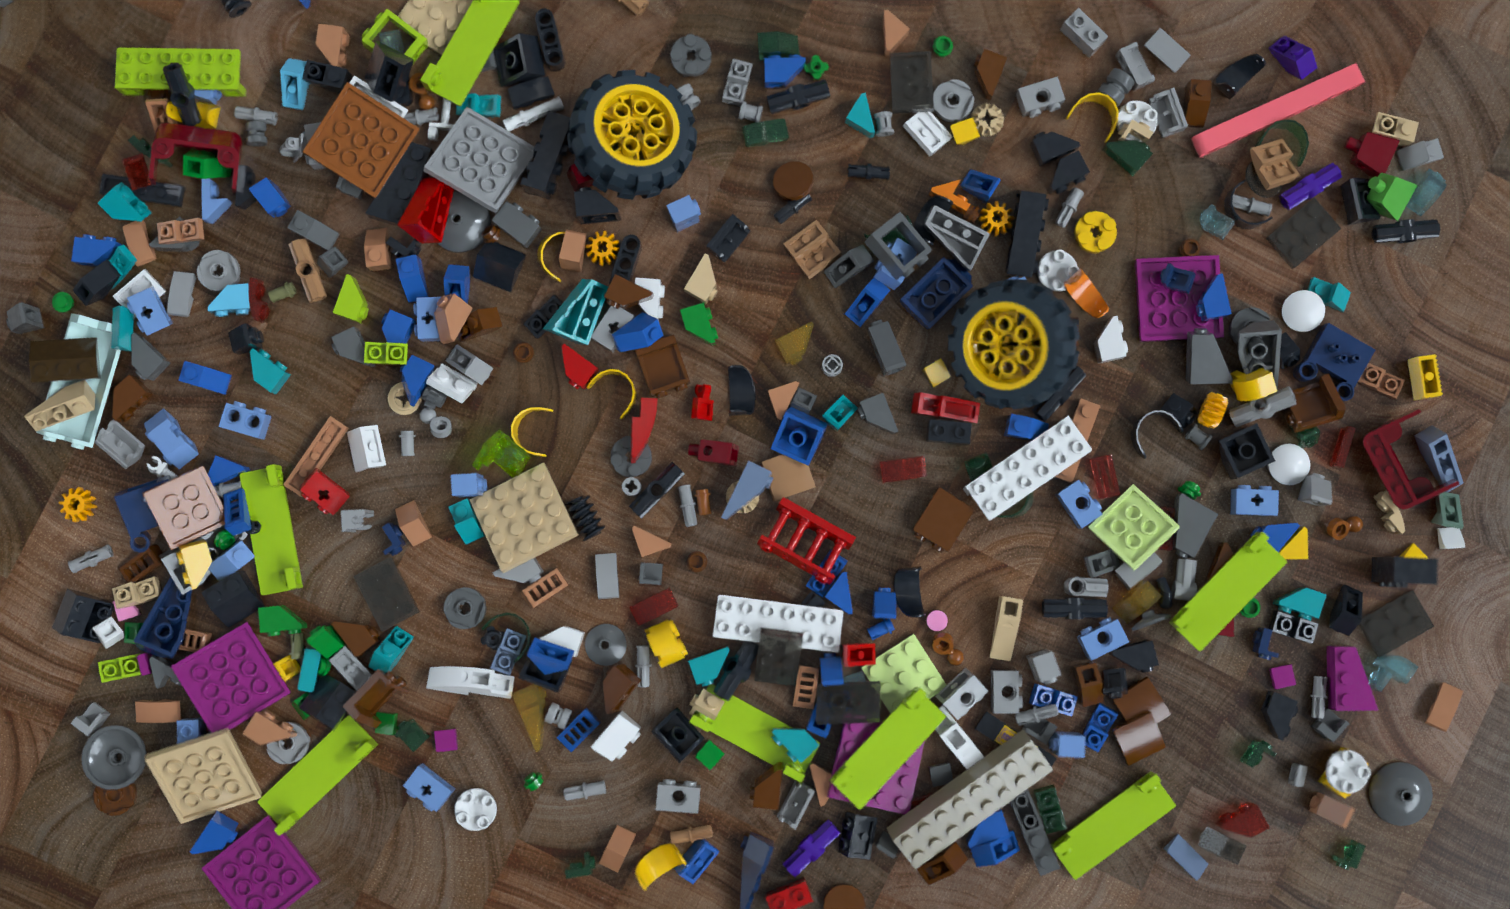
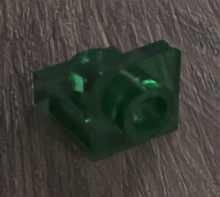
[1288,425,1320,449]
[394,719,430,752]
[1240,740,1277,768]
[1331,839,1366,870]
[565,851,596,879]

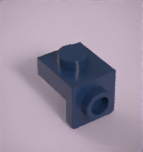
[1160,263,1196,294]
[382,523,406,556]
[1252,627,1279,660]

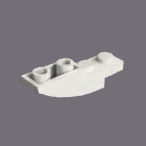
[426,666,514,699]
[935,705,984,770]

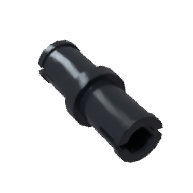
[847,163,890,180]

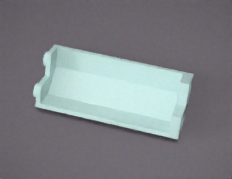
[36,313,121,450]

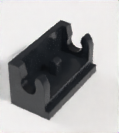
[707,214,751,263]

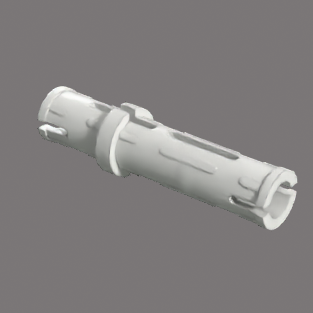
[503,97,564,132]

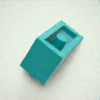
[688,646,730,687]

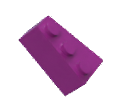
[1326,646,1379,711]

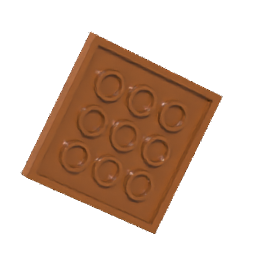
[302,82,420,198]

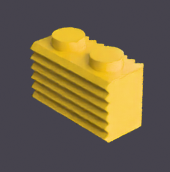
[1408,354,1443,400]

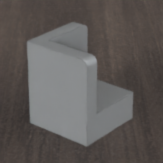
[71,702,110,736]

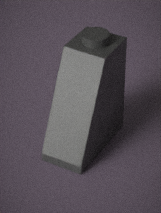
[867,320,906,377]
[1186,328,1233,384]
[1171,493,1218,559]

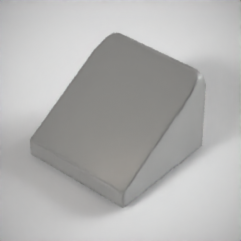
[1288,763,1308,787]

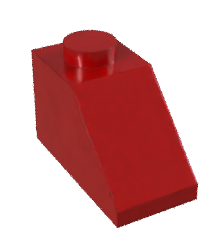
[562,343,599,390]
[842,643,876,667]

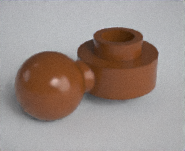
[409,73,435,110]
[1327,516,1363,540]
[933,633,964,666]

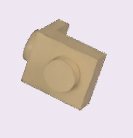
[1118,119,1153,142]
[689,689,725,720]

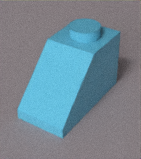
[280,58,309,110]

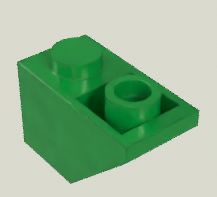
[183,149,232,179]
[680,303,718,346]
[258,605,308,636]
[307,625,347,659]

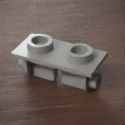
[280,133,306,162]

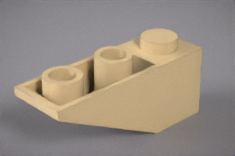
[25,380,95,431]
[989,596,1023,661]

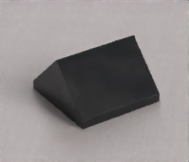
[1340,178,1381,225]
[473,242,527,292]
[518,657,573,693]
[651,707,705,763]

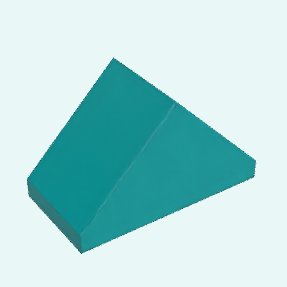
[845,93,875,138]
[822,395,858,432]

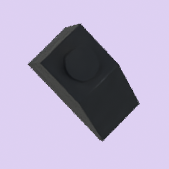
[1030,131,1081,166]
[1330,584,1363,636]
[1108,640,1159,673]

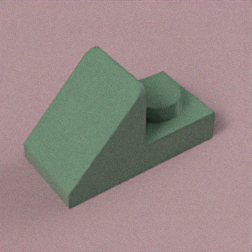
[1431,492,1464,529]

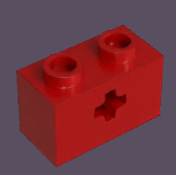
[300,468,350,516]
[765,877,813,909]

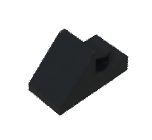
[235,165,257,210]

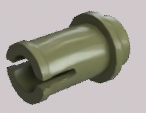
[268,282,297,303]
[289,633,304,660]

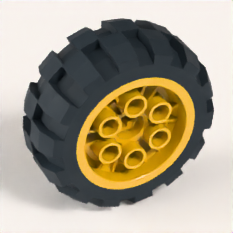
[567,70,697,200]
[948,279,1080,410]

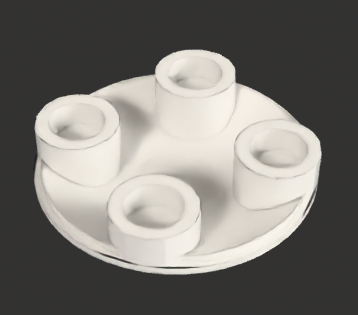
[1116,101,1157,142]
[1037,250,1079,291]
[1282,290,1325,332]
[1267,444,1310,485]
[1326,750,1371,793]
[454,788,497,831]

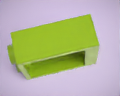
[362,9,428,64]

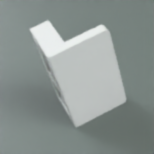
[347,425,386,472]

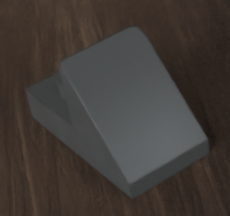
[1083,549,1120,578]
[149,656,182,689]

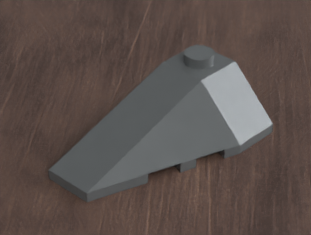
[1237,320,1282,408]
[158,525,248,595]

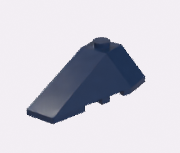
[133,577,193,659]
[740,831,774,909]

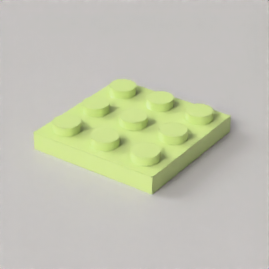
[1088,484,1179,571]
[861,634,946,714]

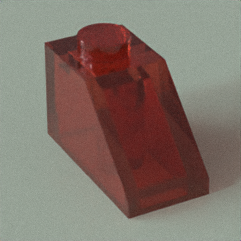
[121,153,152,191]

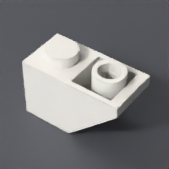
[635,278,665,321]
[1094,316,1128,364]
[540,626,585,657]

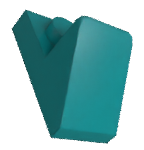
[1307,277,1351,312]
[448,498,485,545]

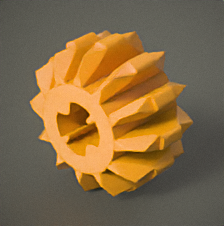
[978,201,1014,237]
[585,231,620,266]
[1197,392,1228,429]
[58,487,97,522]

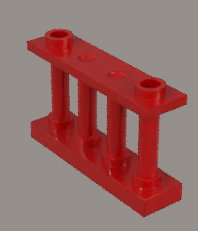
[757,497,856,585]

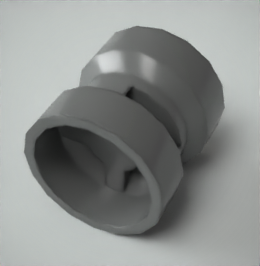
[245,121,267,147]

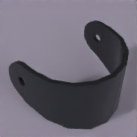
[1213,54,1266,100]
[1224,178,1273,229]
[914,195,954,247]
[728,365,756,416]
[1131,410,1183,459]
[893,566,926,617]

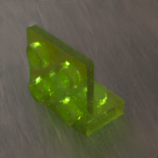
[472,430,531,478]

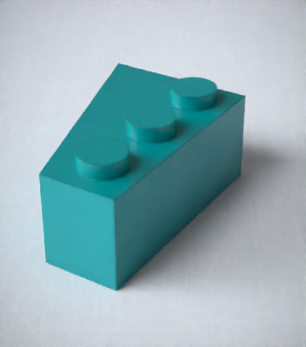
[543,279,609,345]

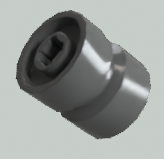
[1096,68,1135,108]

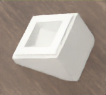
[1437,527,1465,549]
[93,617,124,649]

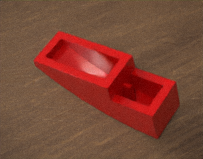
[911,392,980,423]
[631,398,658,463]

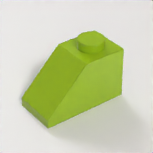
[333,274,368,324]

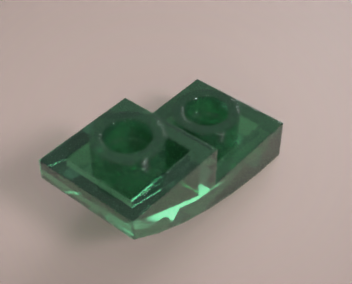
[742,118,789,147]
[128,135,173,168]
[1033,784,1067,834]

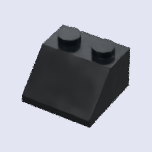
[493,33,545,87]
[574,187,622,225]
[201,571,265,628]
[299,674,356,732]

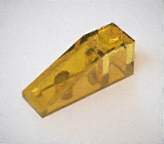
[512,684,547,752]

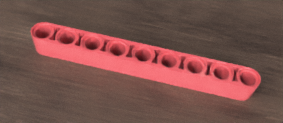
[1191,63,1365,157]

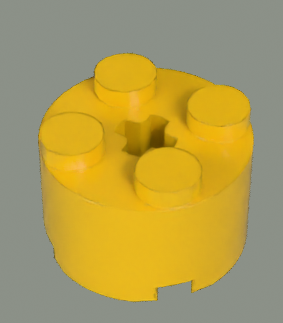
[645,619,688,668]

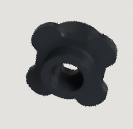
[481,626,504,650]

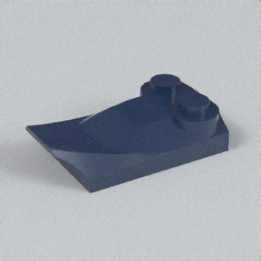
[900,257,973,330]

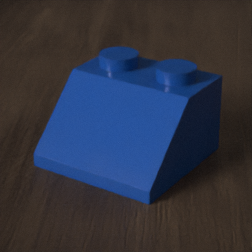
[771,407,828,466]

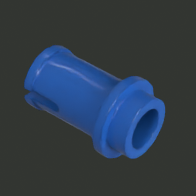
[867,618,895,641]

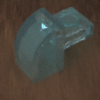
[1406,168,1447,216]
[1369,655,1418,692]

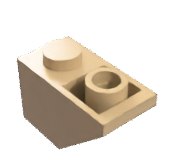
[1372,112,1419,148]

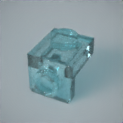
[1200,204,1235,240]

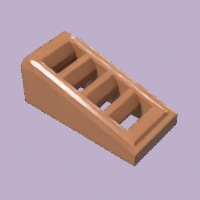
[520,568,568,609]
[179,628,212,653]
[793,665,820,709]

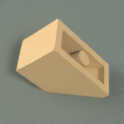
[684,254,718,304]

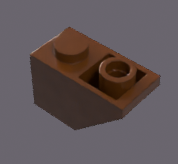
[458,307,503,342]
[112,374,153,422]
[1072,661,1104,707]

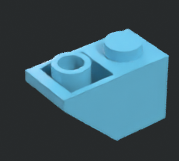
[208,283,255,317]

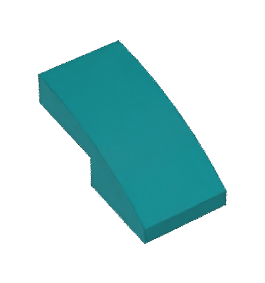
[456,93,501,117]
[109,245,137,289]

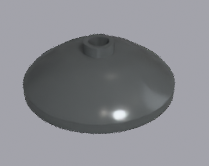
[438,191,491,253]
[82,725,147,790]
[1368,762,1433,826]

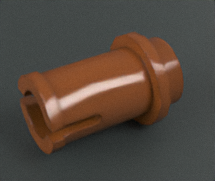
[694,489,712,515]

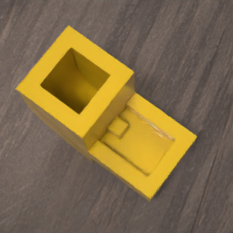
[1230,368,1277,401]

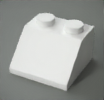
[592,711,641,761]

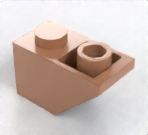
[316,24,350,68]
[243,710,298,745]

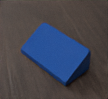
[674,839,720,884]

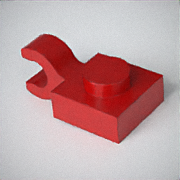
[691,384,714,421]

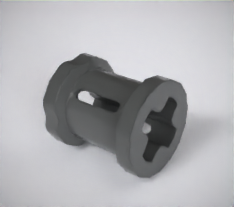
[1184,423,1212,450]

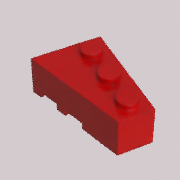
[397,178,454,244]

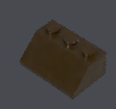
[29,337,101,383]

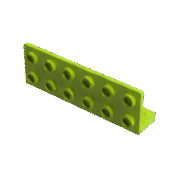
[420,0,520,106]
[115,48,246,97]
[240,464,303,595]
[1169,532,1287,651]
[690,684,820,783]
[829,687,946,809]
[258,715,379,836]
[1051,771,1176,880]

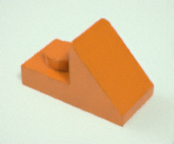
[929,180,971,215]

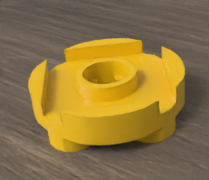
[1074,211,1117,253]

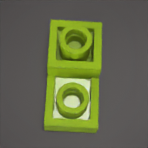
[364,342,408,365]
[98,653,141,683]

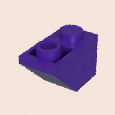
[1269,35,1317,80]

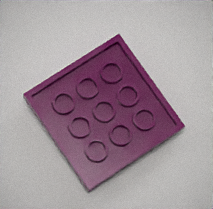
[1135,255,1224,342]
[171,622,291,733]
[827,713,925,814]
[201,815,321,909]

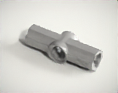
[1230,386,1296,427]

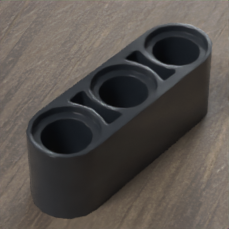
[535,8,565,71]
[609,234,642,285]

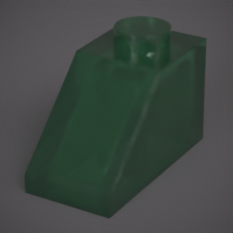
[757,31,800,60]
[1102,140,1153,176]

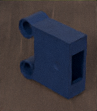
[1293,323,1376,402]
[114,475,171,553]

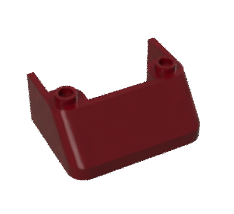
[149,123,242,195]
[1363,408,1460,509]

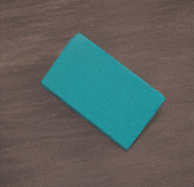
[111,306,134,352]
[297,647,321,692]

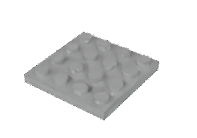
[423,107,534,213]

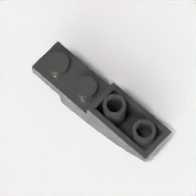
[1010,789,1060,876]

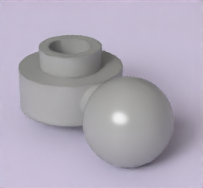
[420,407,452,438]

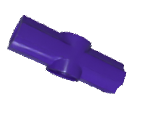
[1279,163,1342,210]
[783,819,841,877]

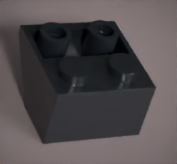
[364,41,414,102]
[52,588,114,643]

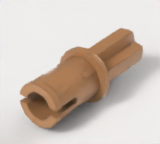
[670,825,713,845]

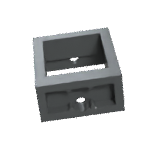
[865,212,932,280]

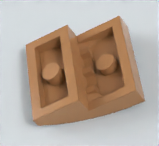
[1250,139,1301,190]
[784,220,842,279]
[760,454,816,501]

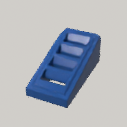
[223,488,251,535]
[557,708,601,752]

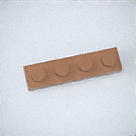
[1054,399,1100,483]
[283,416,349,497]

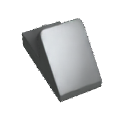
[1396,138,1444,171]

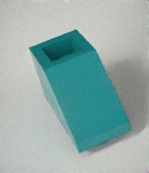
[97,182,152,222]
[250,348,291,394]
[1273,587,1327,621]
[369,626,414,672]
[772,728,819,763]

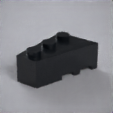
[1371,557,1438,588]

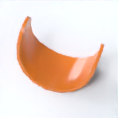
[1064,268,1109,318]

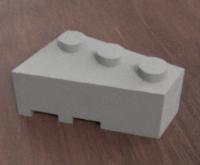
[922,205,990,271]

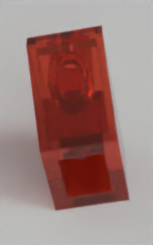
[1215,802,1270,838]

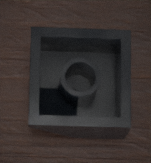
[1218,423,1275,480]

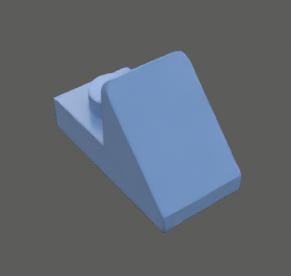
[201,179,232,224]

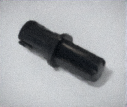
[774,194,812,224]

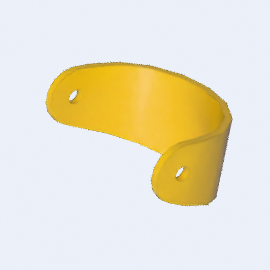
[1066,92,1118,143]
[166,101,221,129]
[537,232,586,282]
[586,369,637,419]
[511,407,553,457]
[635,844,687,890]

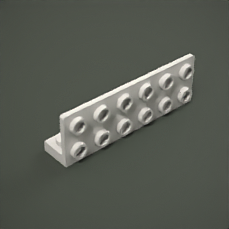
[963,416,1092,521]
[713,595,843,653]

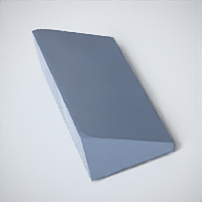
[1163,834,1208,881]

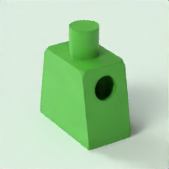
[1367,173,1418,221]

